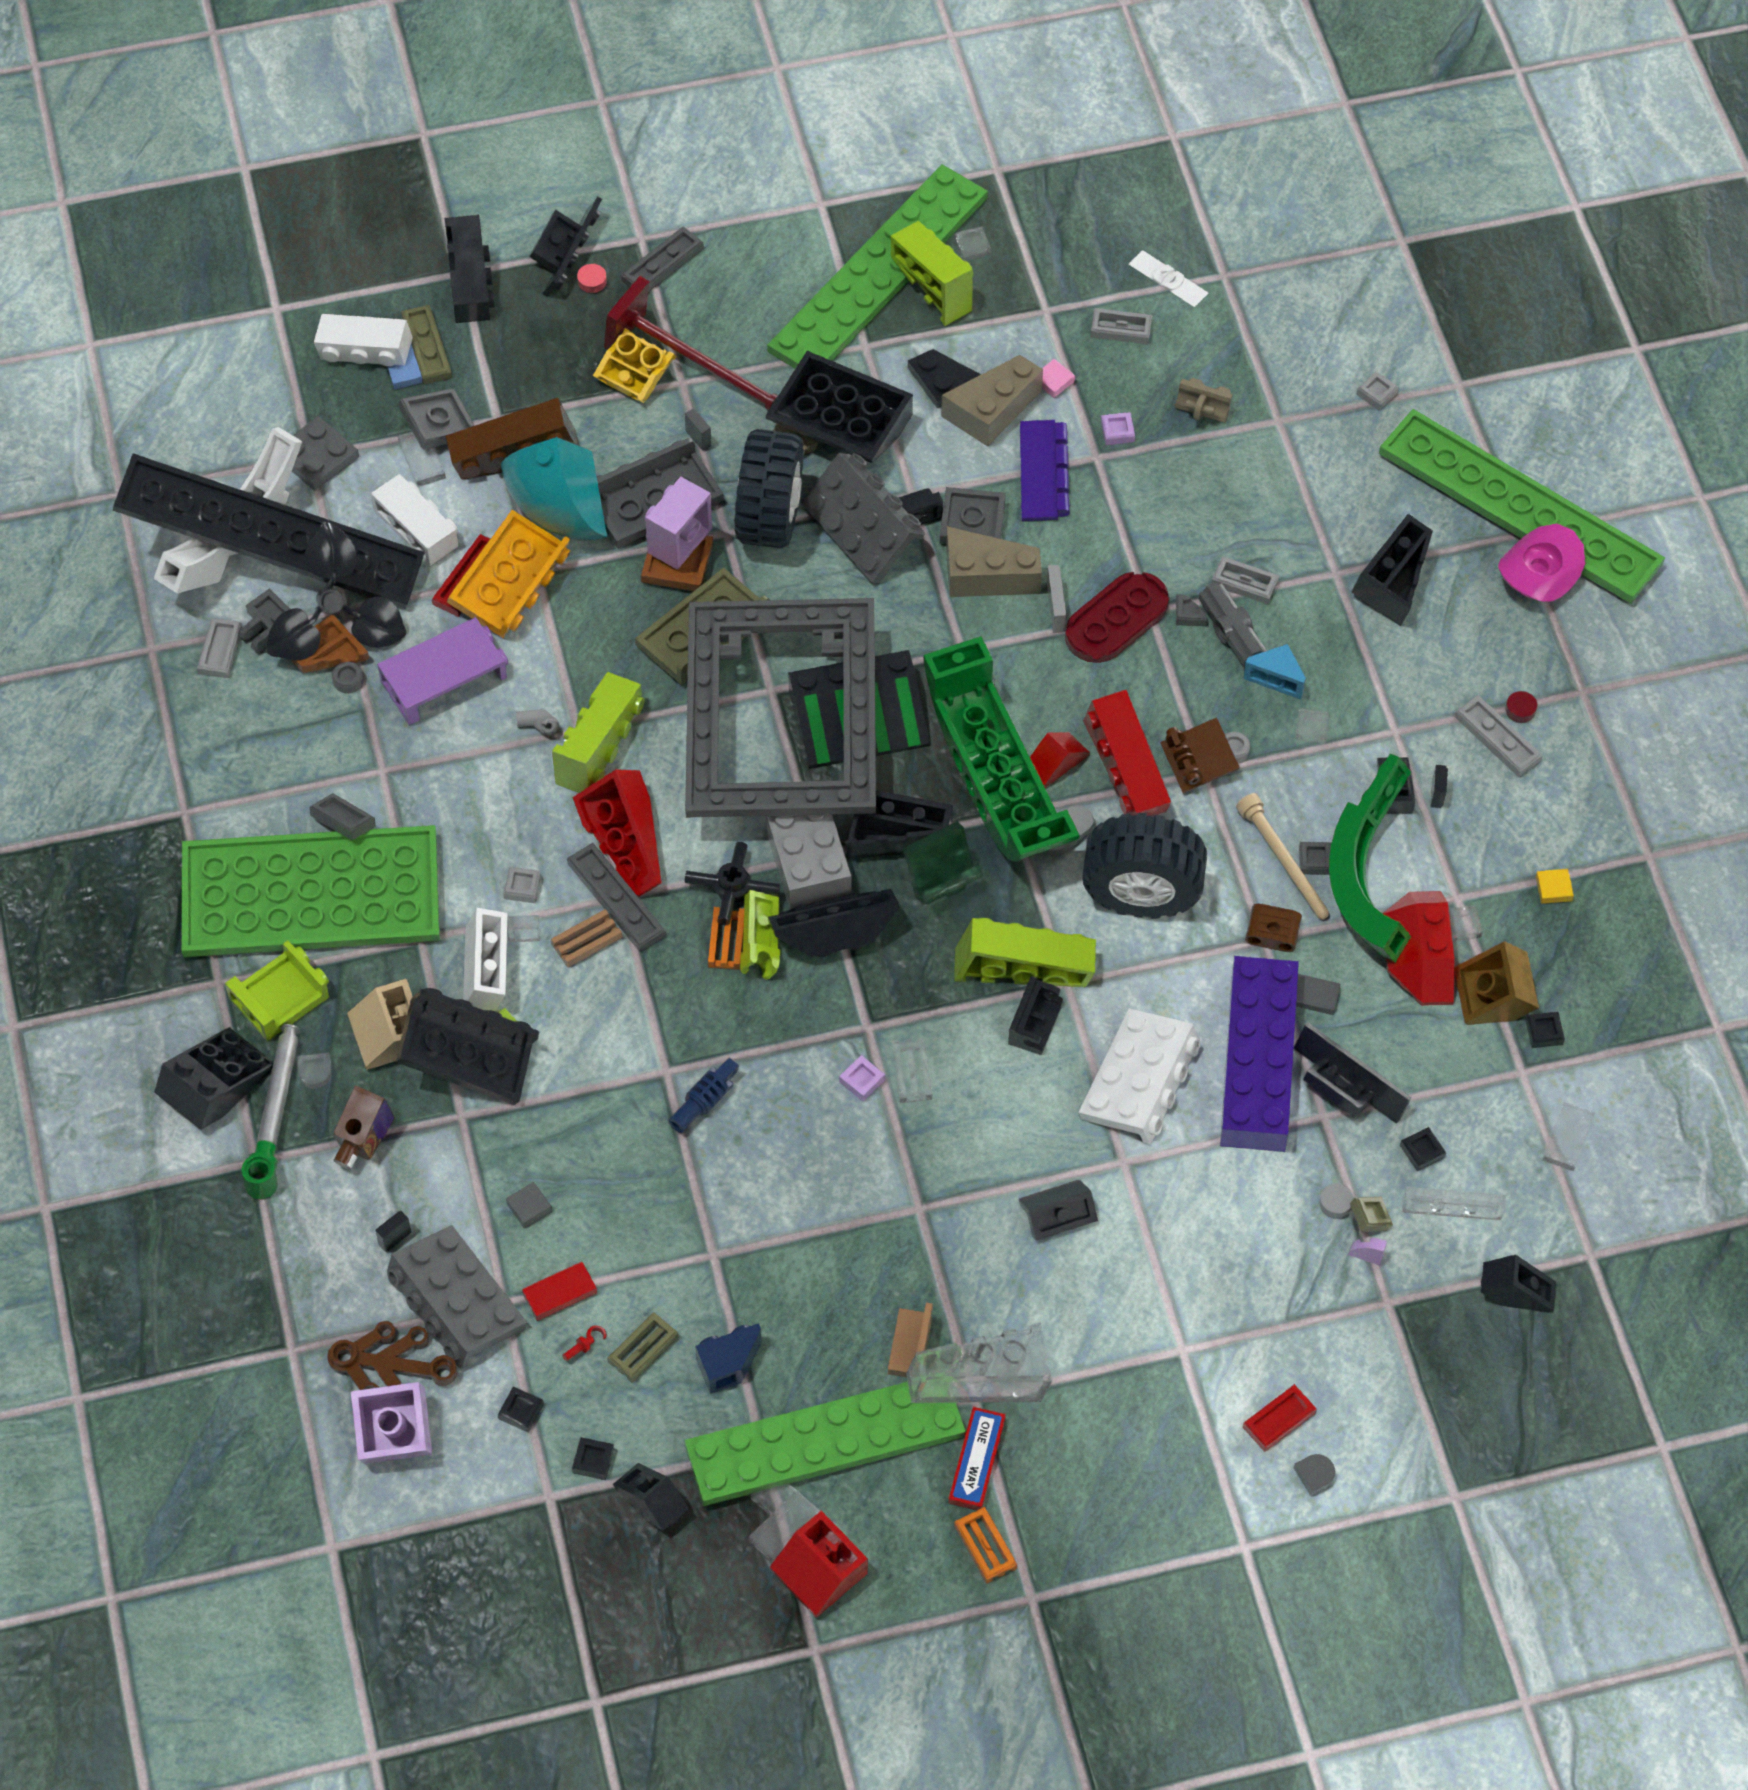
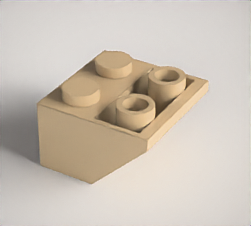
[347,979,413,1070]

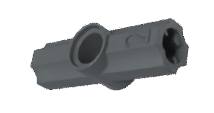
[1199,582,1267,667]

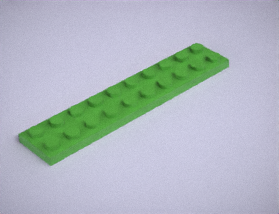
[767,164,988,369]
[1379,409,1665,604]

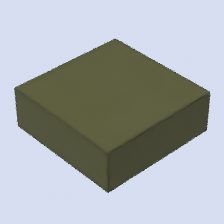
[1350,1196,1393,1232]

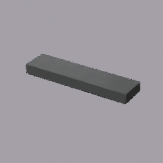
[567,843,666,952]

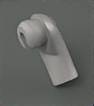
[516,709,559,736]

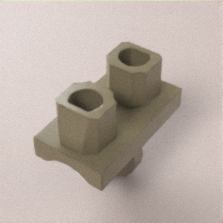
[1175,378,1233,423]

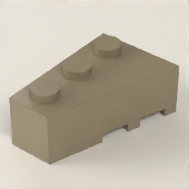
[941,355,1043,446]
[946,526,1042,597]

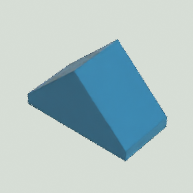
[1243,644,1306,700]

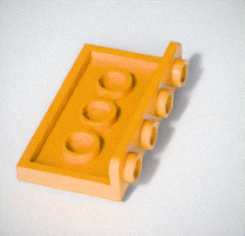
[447,509,571,639]

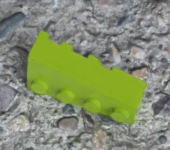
[552,672,645,793]
[954,918,1096,987]

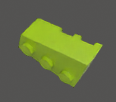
[891,221,974,326]

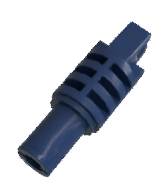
[668,1057,739,1133]

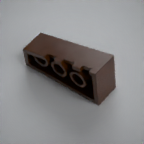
[446,398,579,480]

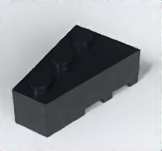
[1351,514,1433,626]
[847,790,953,859]

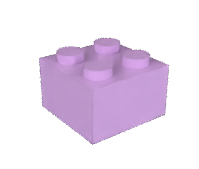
[645,477,712,570]
[351,1382,432,1464]

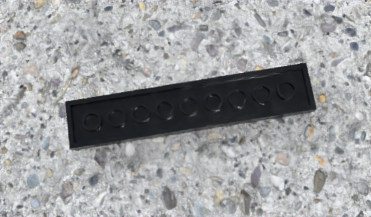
[113,453,425,610]

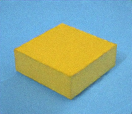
[1535,869,1574,904]

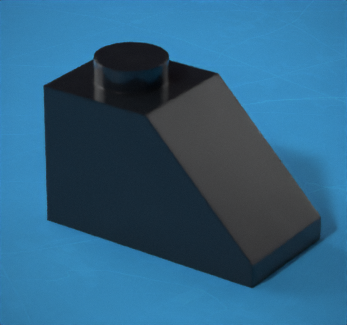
[1481,1254,1556,1313]
[613,1463,689,1530]

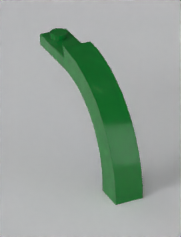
[1329,754,1411,963]

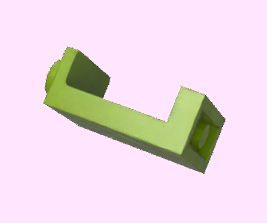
[225,940,329,1042]

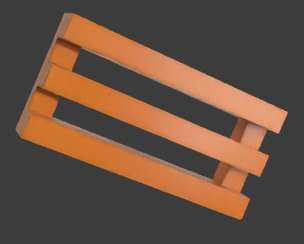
[708,907,744,970]
[954,1507,1018,1584]

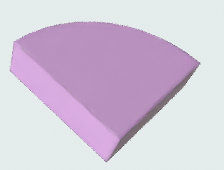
[1348,1238,1387,1266]

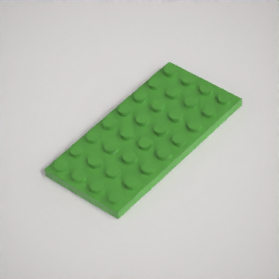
[182,825,440,957]

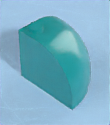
[501,437,607,541]

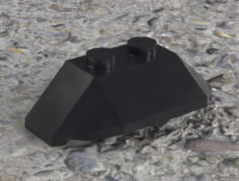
[768,889,899,957]

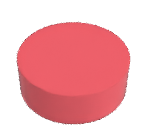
[577,264,607,293]

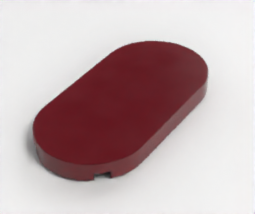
[1065,572,1169,663]

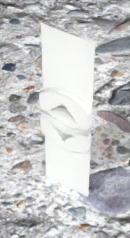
[1129,250,1208,307]

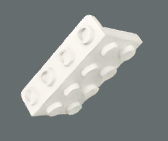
[1078,1008,1200,1144]

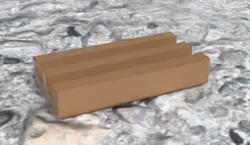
[551,909,622,967]

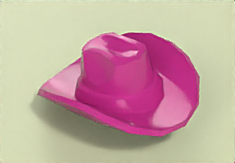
[1498,523,1585,602]

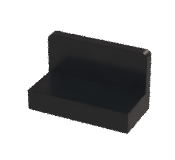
[898,488,943,525]
[1019,1180,1098,1240]

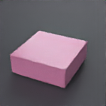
[1042,359,1075,398]

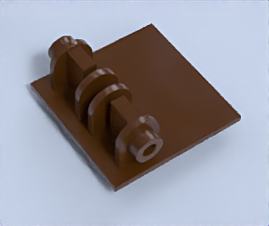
[1160,717,1240,794]

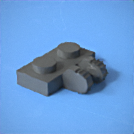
[239,588,290,653]

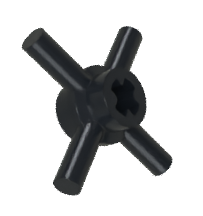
[685,842,781,926]

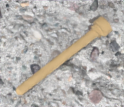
[1236,793,1329,920]

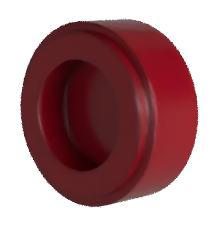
[1505,691,1538,723]

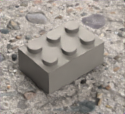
[766,814,851,909]

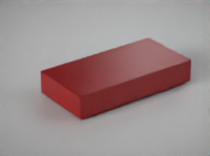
[522,1262,597,1321]
[1243,1384,1317,1452]

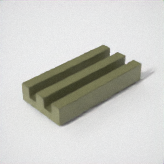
[607,1312,678,1383]

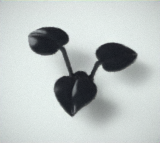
[267,522,406,660]

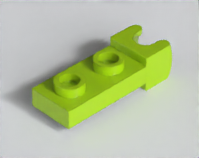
[740,890,780,980]

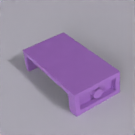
[377,617,508,725]

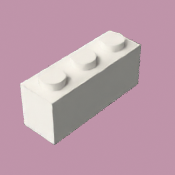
[314,314,413,366]
[371,474,458,566]
[463,908,507,1011]

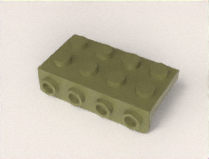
[635,568,770,685]

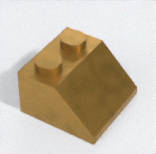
[1454,941,1539,1025]

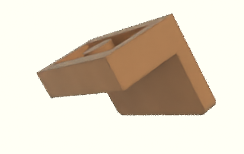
[888,1302,933,1379]

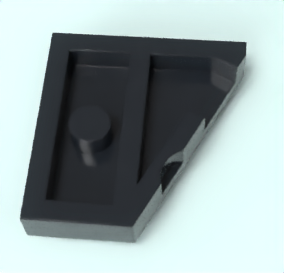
[907,349,981,408]

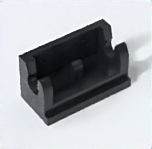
[1008,976,1063,1055]

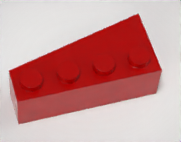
[1083,690,1171,816]

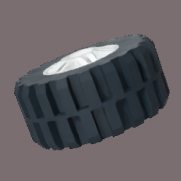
[734,429,804,549]
[1082,813,1207,919]

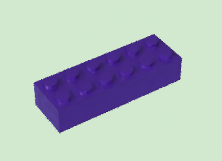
[1220,956,1299,1152]

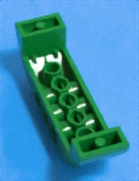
[923,636,1080,861]

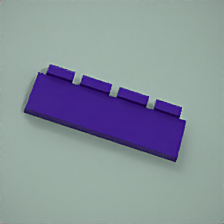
[1020,420,1070,522]

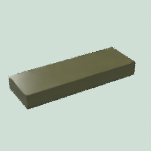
[401,305,452,385]

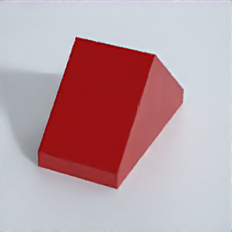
[1030,732,1090,788]

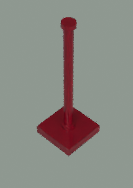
[604,276,778,410]

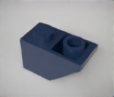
[695,1323,762,1394]

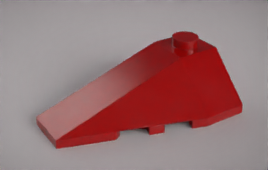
[572,769,662,897]

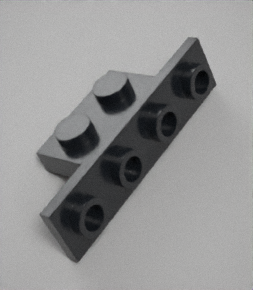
[529,196,602,297]
[1294,1023,1412,1123]

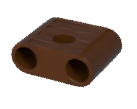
[1245,903,1302,952]

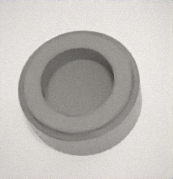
[1225,732,1250,763]
[1319,1184,1354,1218]

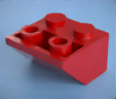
[770,1510,868,1618]

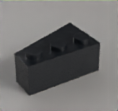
[444,215,495,323]

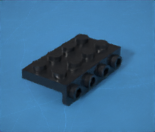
[396,988,540,1106]

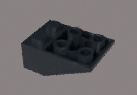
[154,1027,274,1130]

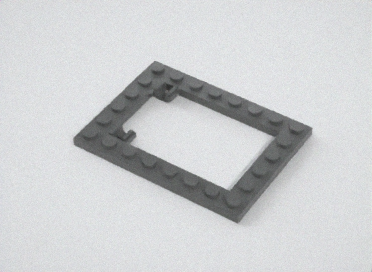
[685,598,876,818]

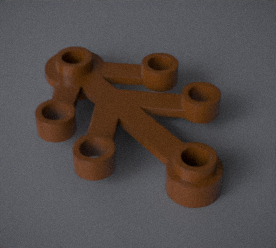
[327,1321,457,1390]

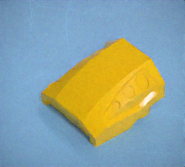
[593,328,677,403]

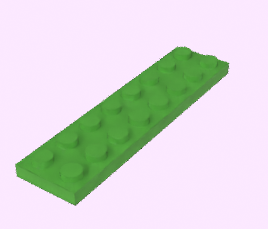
[684,1372,966,1506]

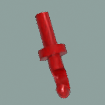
[562,1325,607,1361]

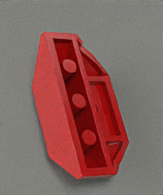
[1383,891,1455,1006]

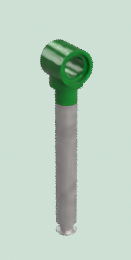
[241,1024,300,1199]

